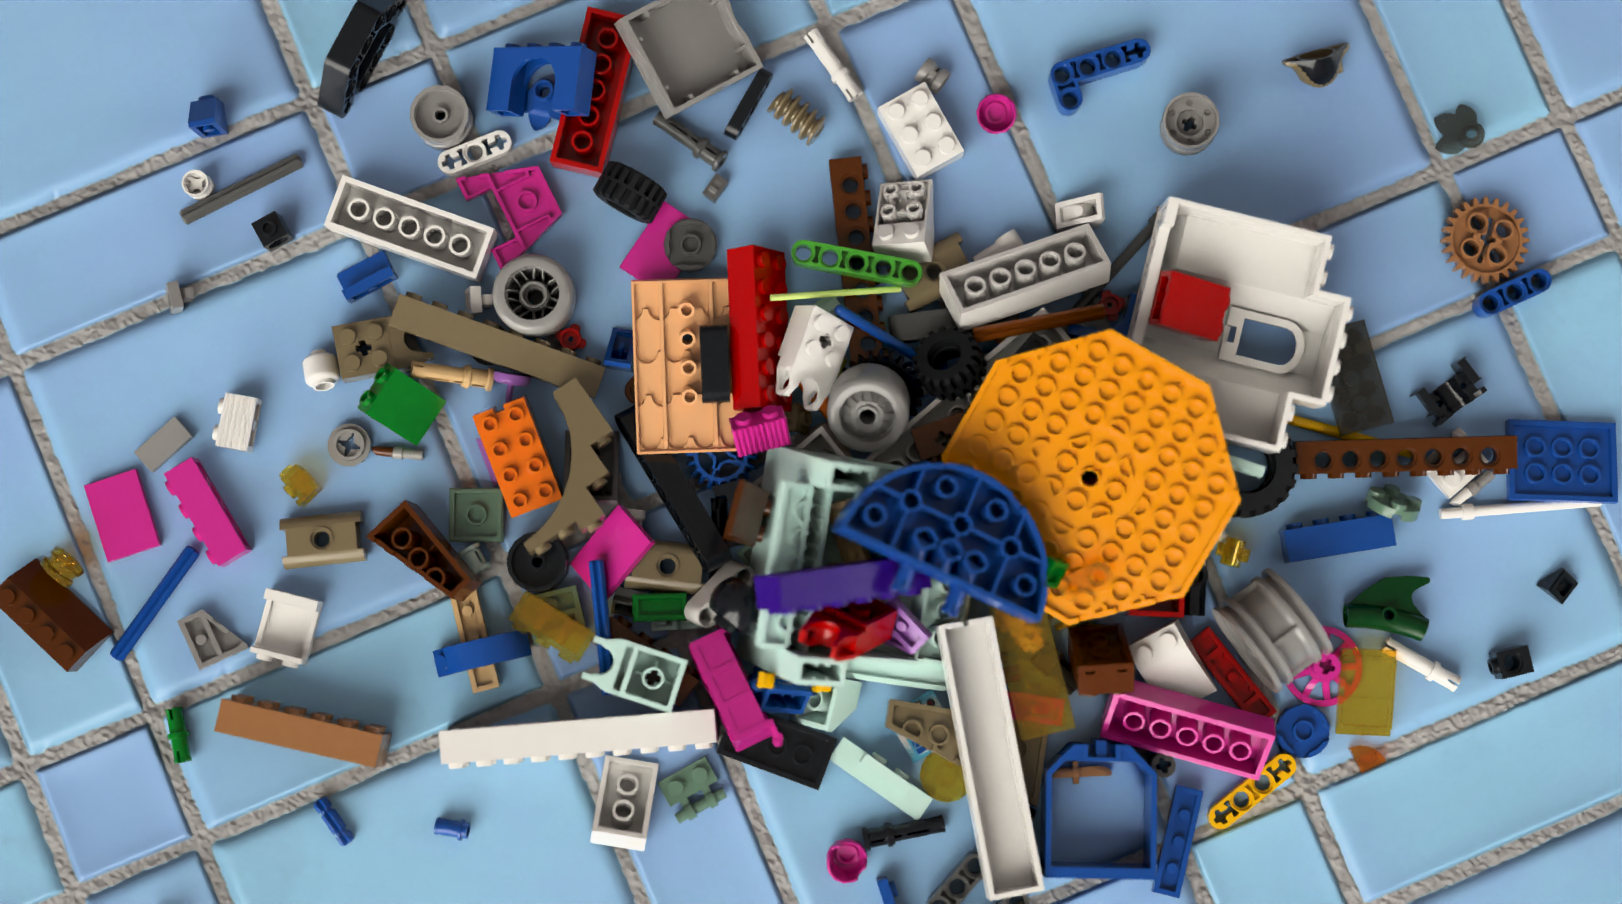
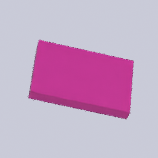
[619,201,689,280]
[84,469,162,563]
[570,505,655,599]

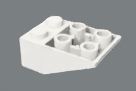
[872,179,934,266]

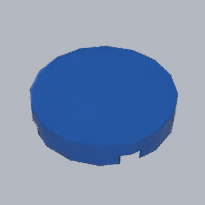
[1275,704,1330,758]

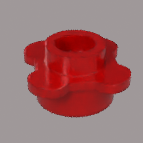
[1095,290,1126,321]
[555,324,586,350]

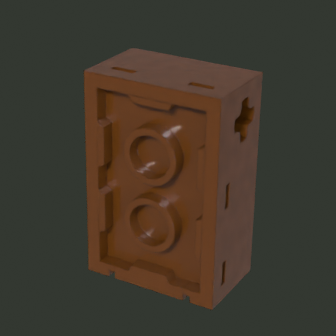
[1068,622,1134,697]

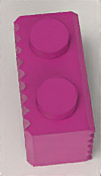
[729,405,791,458]

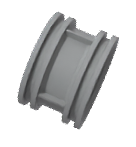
[1212,568,1333,693]

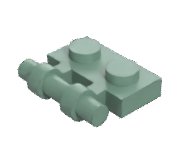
[658,756,727,823]

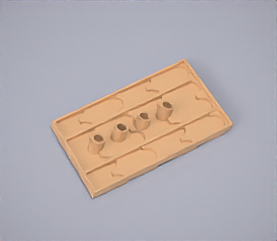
[631,277,741,455]

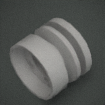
[1160,92,1220,156]

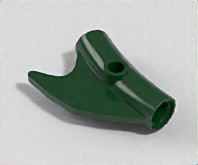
[1343,576,1430,641]

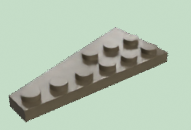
[884,699,1049,807]

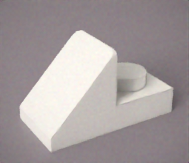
[1055,192,1105,231]

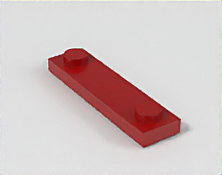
[1190,626,1277,717]

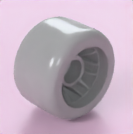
[492,254,576,338]
[827,363,910,452]

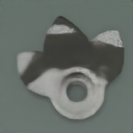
[1434,104,1485,154]

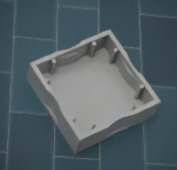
[614,0,764,120]

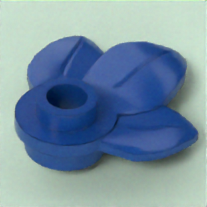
[524,79,561,131]

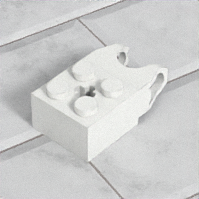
[776,305,854,411]

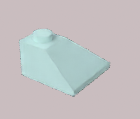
[790,678,862,732]

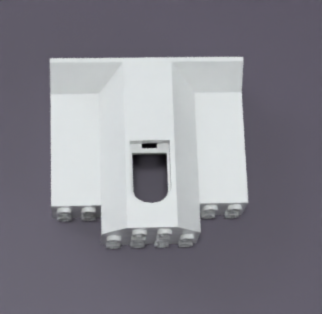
[1127,196,1354,454]

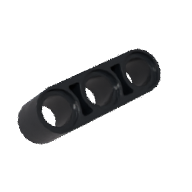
[699,324,730,403]

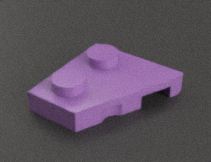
[884,598,933,655]

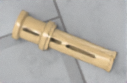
[410,361,494,392]

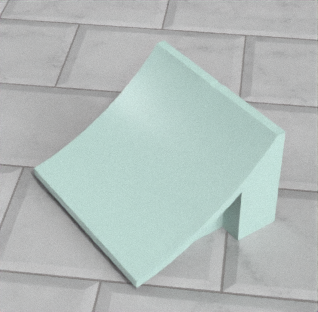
[736,446,971,691]

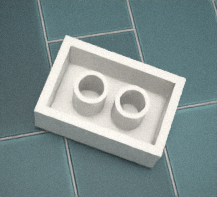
[877,82,964,180]

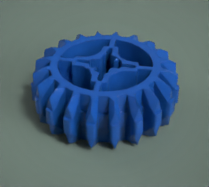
[685,451,758,490]

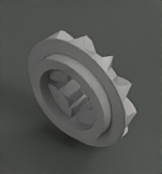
[328,424,371,466]

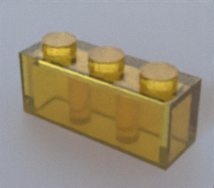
[508,591,596,664]

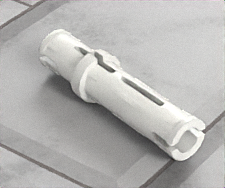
[804,28,863,102]
[1381,636,1462,692]

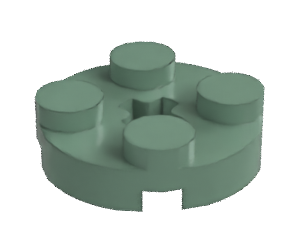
[1365,484,1422,522]

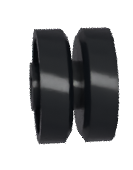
[506,532,570,593]

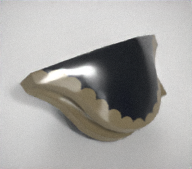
[1282,42,1350,88]

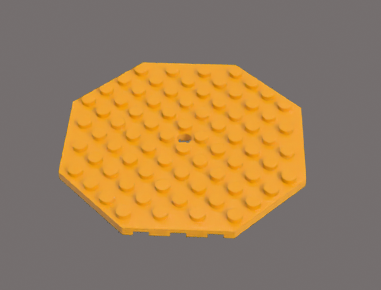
[941,329,1241,625]

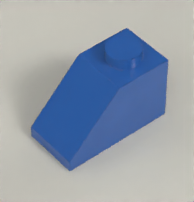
[188,95,229,138]

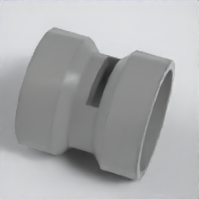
[914,57,951,95]

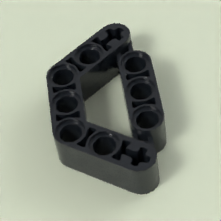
[318,0,407,118]

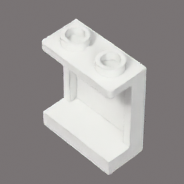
[250,588,324,669]

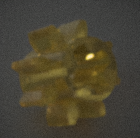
[1215,537,1251,568]

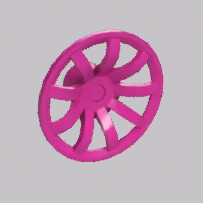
[1285,626,1362,707]

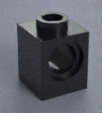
[251,211,294,252]
[1487,645,1535,679]

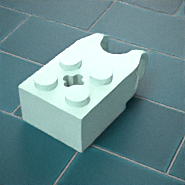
[581,636,688,713]

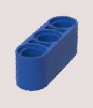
[1472,268,1552,318]

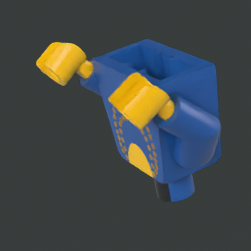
[747,665,831,714]

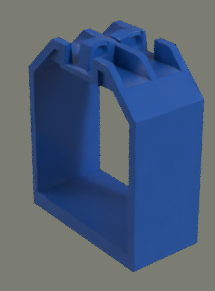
[1040,738,1157,880]

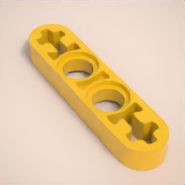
[1206,753,1296,829]

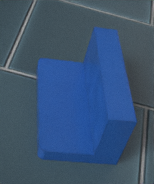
[337,251,399,304]

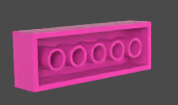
[1100,680,1276,781]

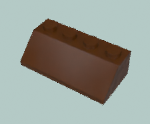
[0,559,114,672]

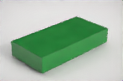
[631,593,687,622]

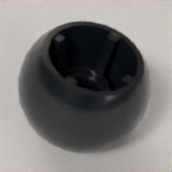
[709,576,760,635]

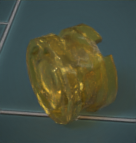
[40,546,84,588]

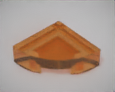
[1348,745,1386,773]

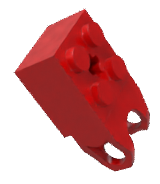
[798,599,898,662]

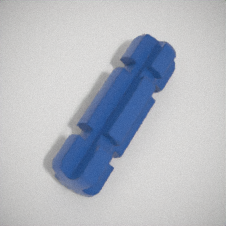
[313,797,354,846]

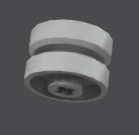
[410,85,474,150]

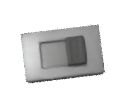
[702,173,729,203]

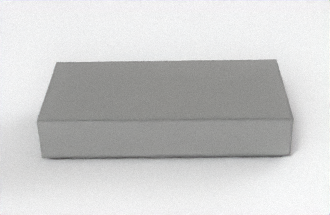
[134,416,194,473]

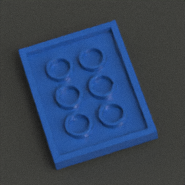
[1505,419,1618,504]

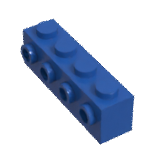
[1279,511,1397,563]

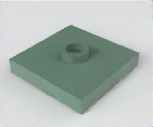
[449,488,504,542]

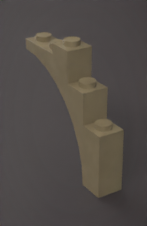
[523,377,613,556]

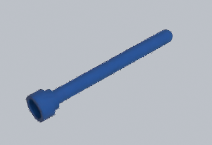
[835,304,948,370]

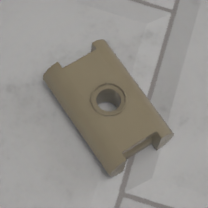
[886,232,969,313]
[279,510,368,570]
[624,539,705,595]

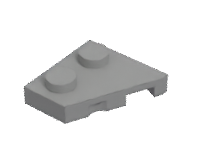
[177,609,249,671]

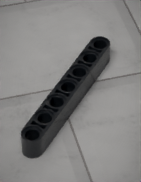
[614,405,732,573]

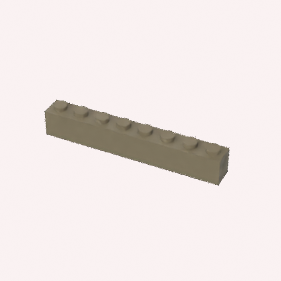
[388,291,606,399]

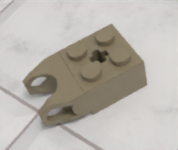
[332,316,435,383]

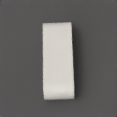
[684,560,755,628]

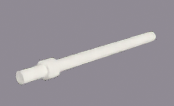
[1439,501,1602,520]

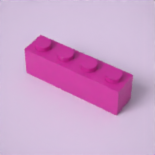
[164,457,252,567]

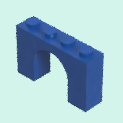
[486,42,597,117]

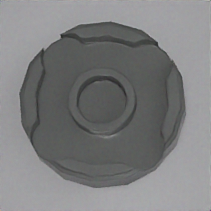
[664,218,718,272]

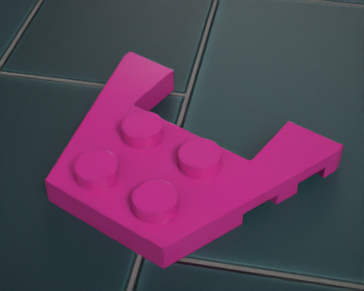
[456,166,563,269]

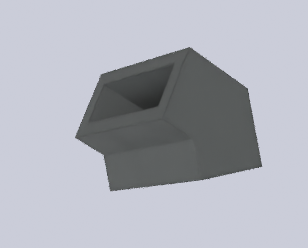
[611,587,650,617]

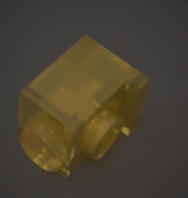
[279,464,324,507]

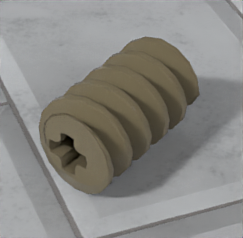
[767,88,826,146]

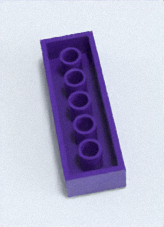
[754,557,932,615]

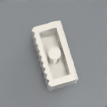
[212,392,262,453]

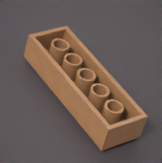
[214,693,392,768]

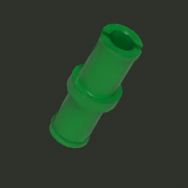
[165,707,192,764]

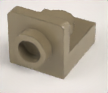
[784,403,812,435]

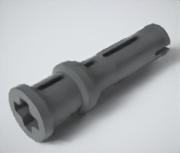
[652,111,729,172]

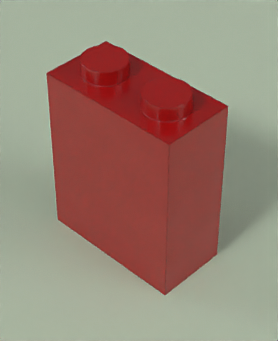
[1148,270,1231,342]

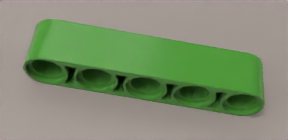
[791,240,922,288]

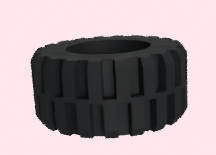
[1226,436,1299,518]

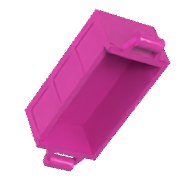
[688,624,783,752]

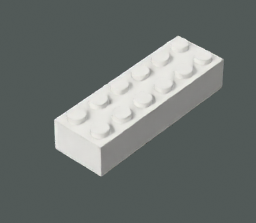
[324,175,498,283]
[939,223,1111,331]

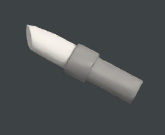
[1449,469,1495,506]

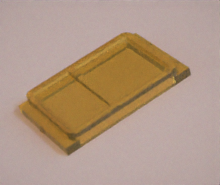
[1335,647,1397,736]

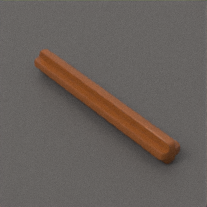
[972,304,1106,343]

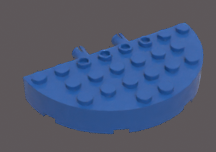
[831,463,1048,623]

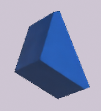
[604,327,634,372]

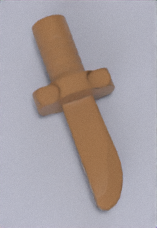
[1052,761,1112,784]

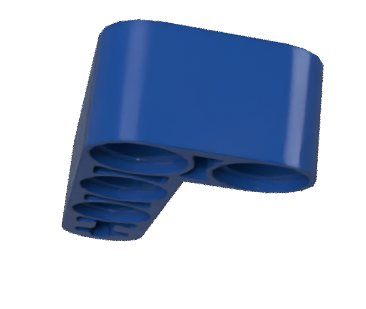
[1048,38,1151,116]

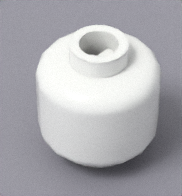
[302,349,340,391]

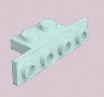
[830,737,933,820]

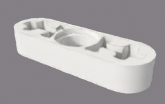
[438,130,513,176]

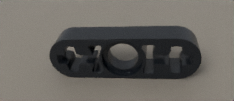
[724,68,773,141]

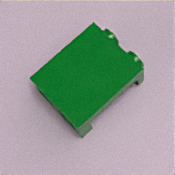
[358,363,446,446]

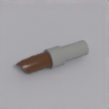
[372,445,424,460]

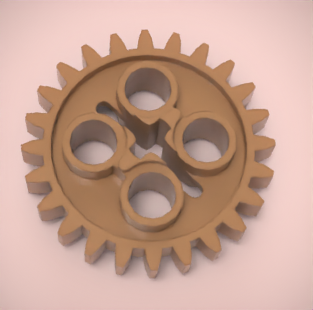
[1440,197,1530,284]

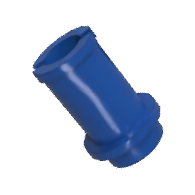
[434,817,470,841]

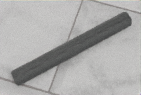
[180,153,304,224]

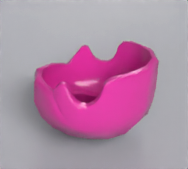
[976,93,1017,134]
[826,838,867,883]

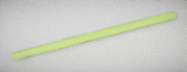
[770,286,902,301]

